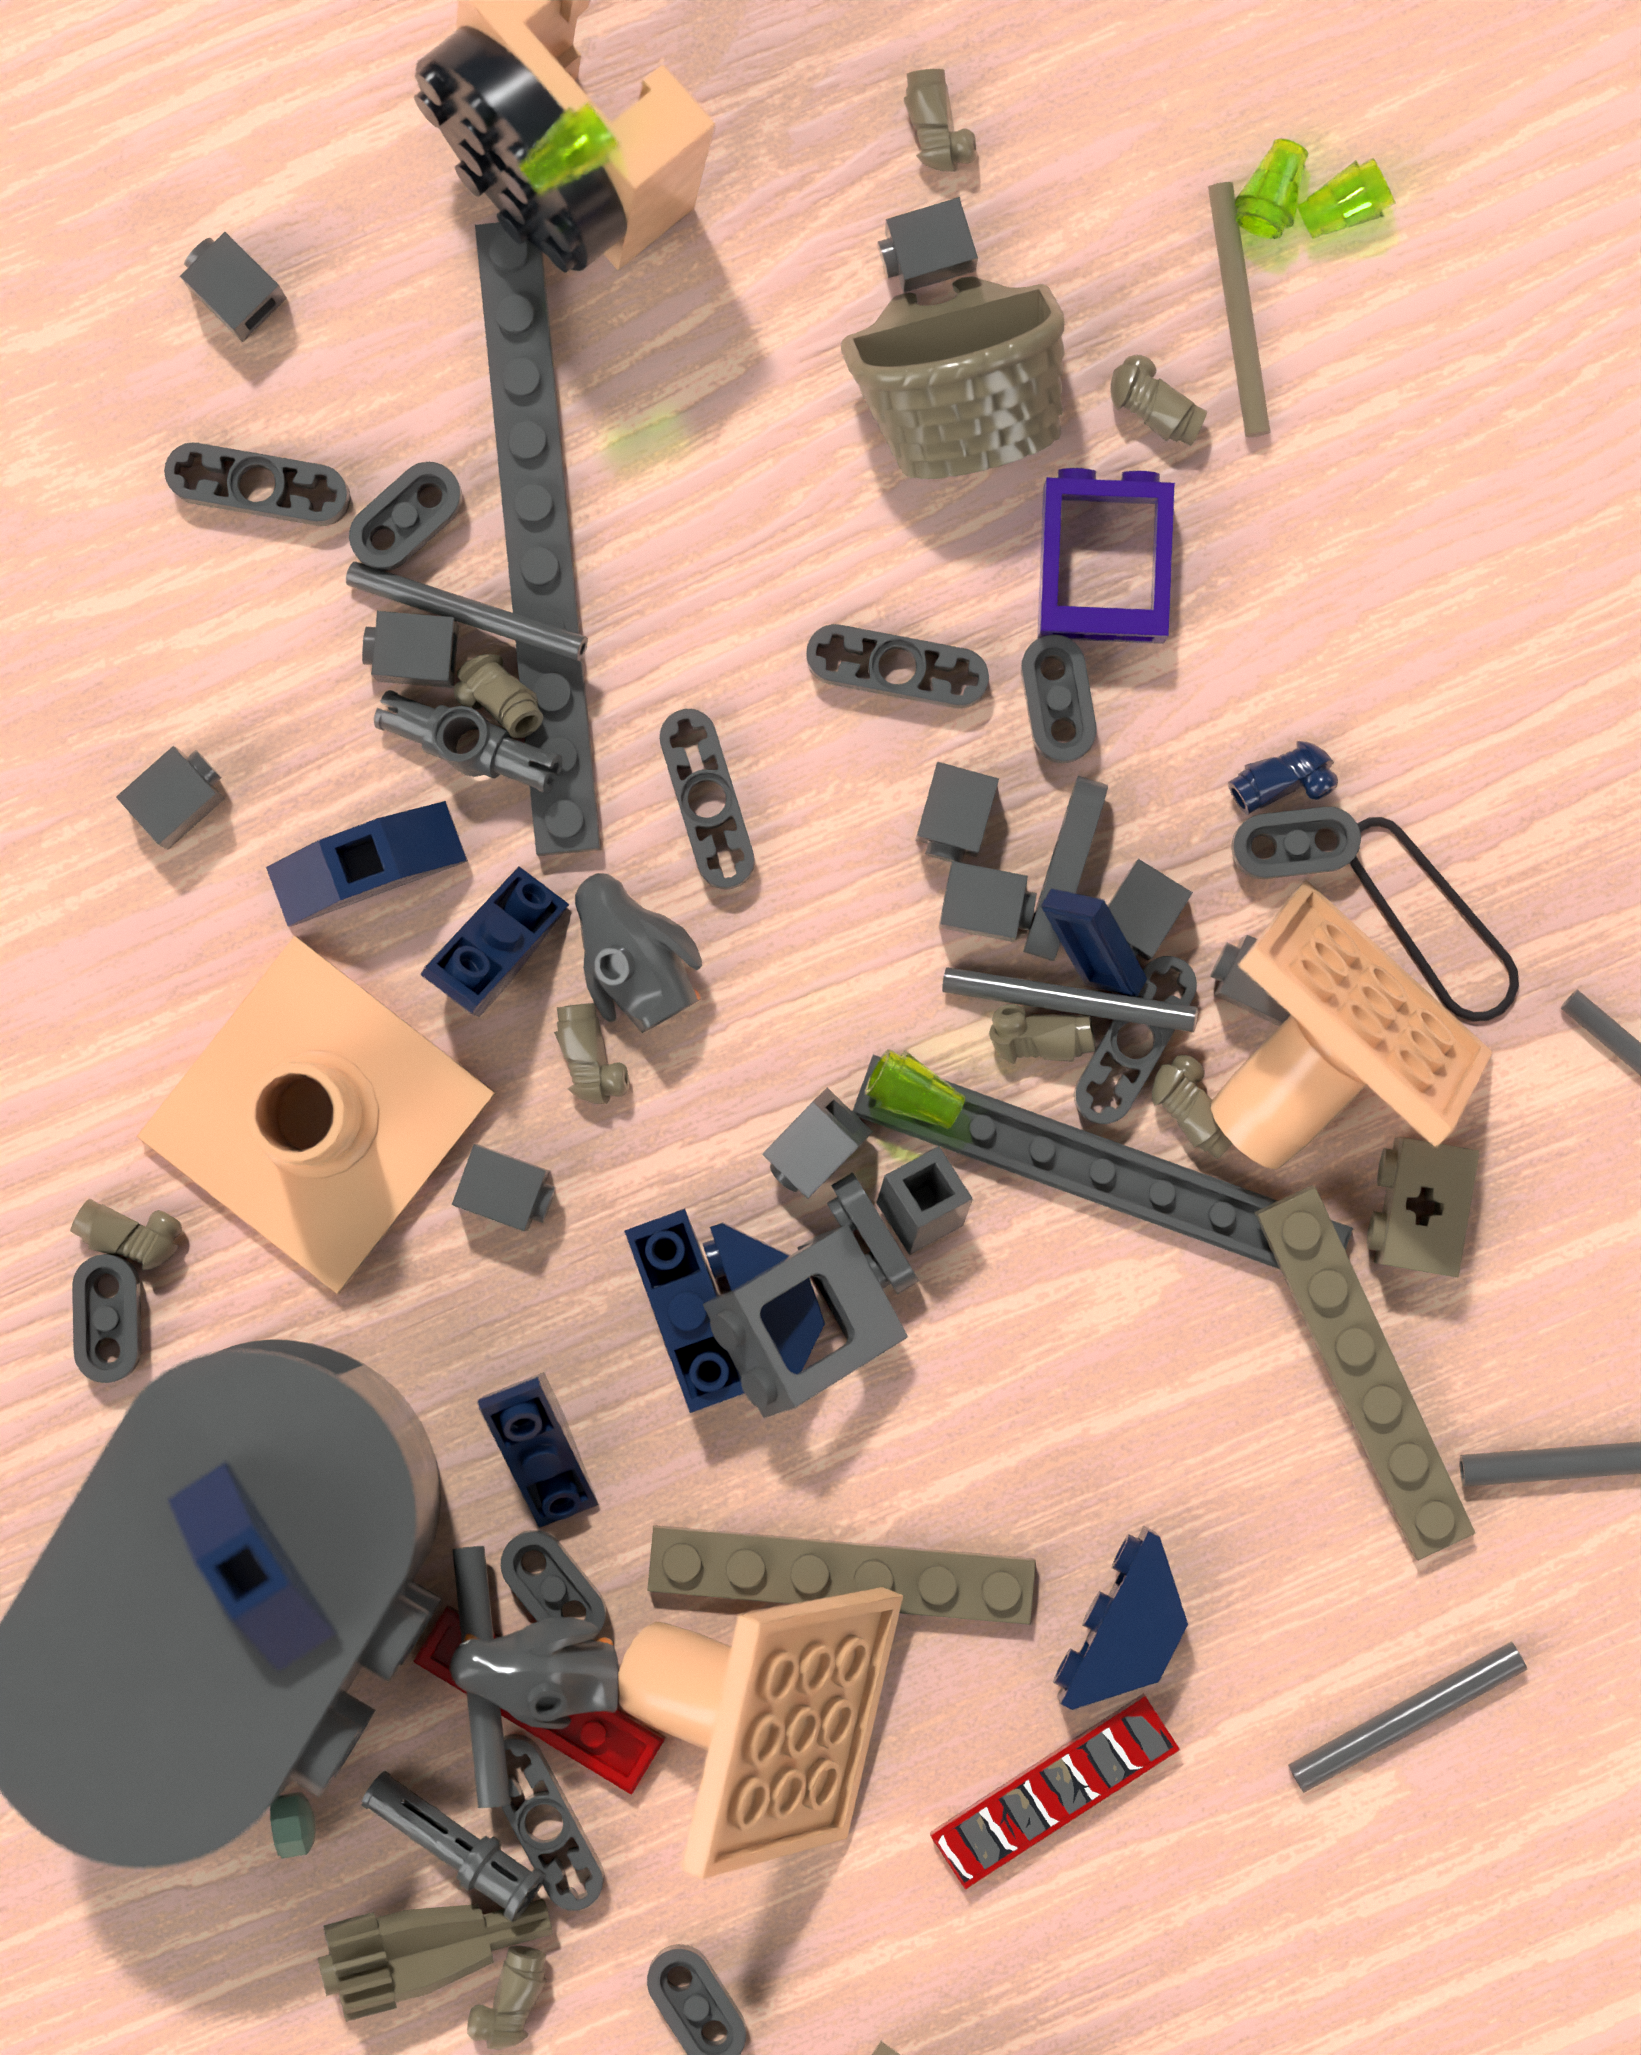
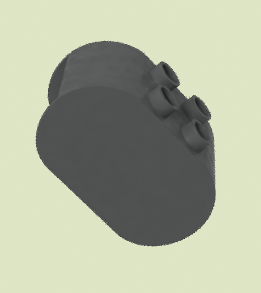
[0,1339,442,1868]

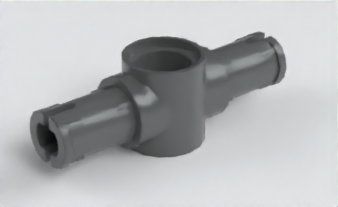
[374,690,562,794]

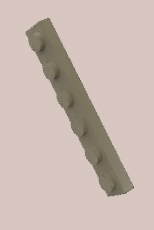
[1254,1185,1476,1561]
[647,1525,1036,1625]

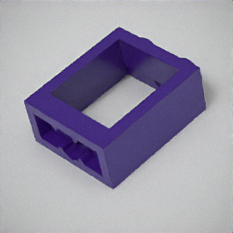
[1037,468,1175,644]

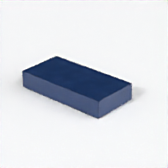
[1041,888,1147,996]

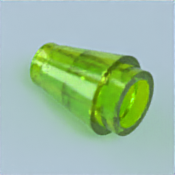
[517,101,620,197]
[1235,139,1309,239]
[1296,158,1396,239]
[865,1049,965,1130]

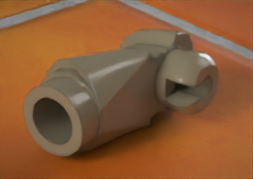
[903,69,977,171]
[1110,355,1207,446]
[454,654,543,738]
[554,1003,629,1104]
[989,1004,1096,1064]
[1152,1055,1233,1159]
[70,1199,182,1271]
[467,1946,547,2050]

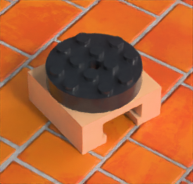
[414,0,716,273]

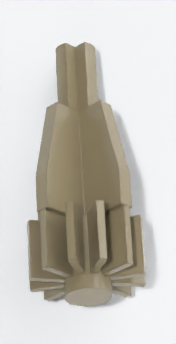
[318,1899,553,2022]

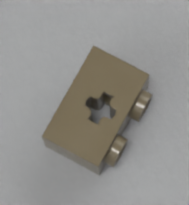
[1367,1137,1480,1278]

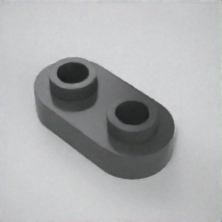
[349,462,462,571]
[1021,634,1096,763]
[1231,807,1361,879]
[827,1172,919,1294]
[72,1254,142,1383]
[501,1530,606,1640]
[647,1944,746,2055]

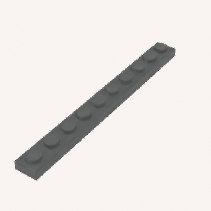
[475,222,601,856]

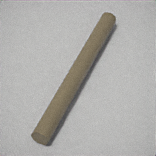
[1208,182,1270,437]

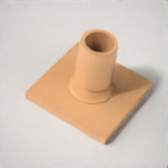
[1211,880,1493,1169]
[136,936,497,1294]
[618,1587,903,1879]

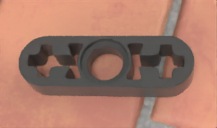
[164,442,350,526]
[806,624,989,709]
[660,709,755,890]
[1023,776,1108,961]
[1074,956,1197,1124]
[501,1734,604,1911]

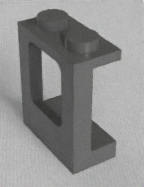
[702,1224,908,1418]

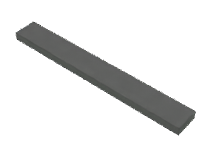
[852,1054,1353,1270]

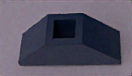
[266,801,468,927]
[420,866,569,1017]
[624,1209,745,1413]
[703,1222,825,1374]
[477,1372,599,1528]
[168,1461,337,1671]
[1053,1526,1188,1710]

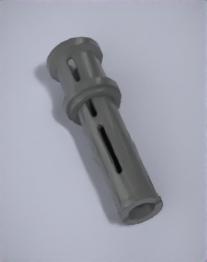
[361,1771,546,1923]

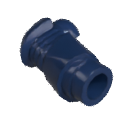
[1228,741,1338,815]

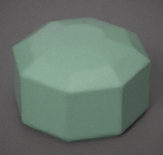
[270,1792,316,1859]

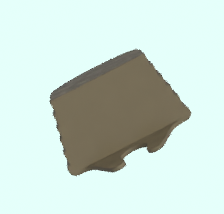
[841,277,1065,479]

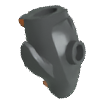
[575,873,702,1033]
[449,1617,618,1729]

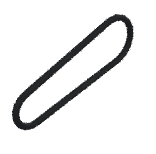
[1350,817,1519,1021]

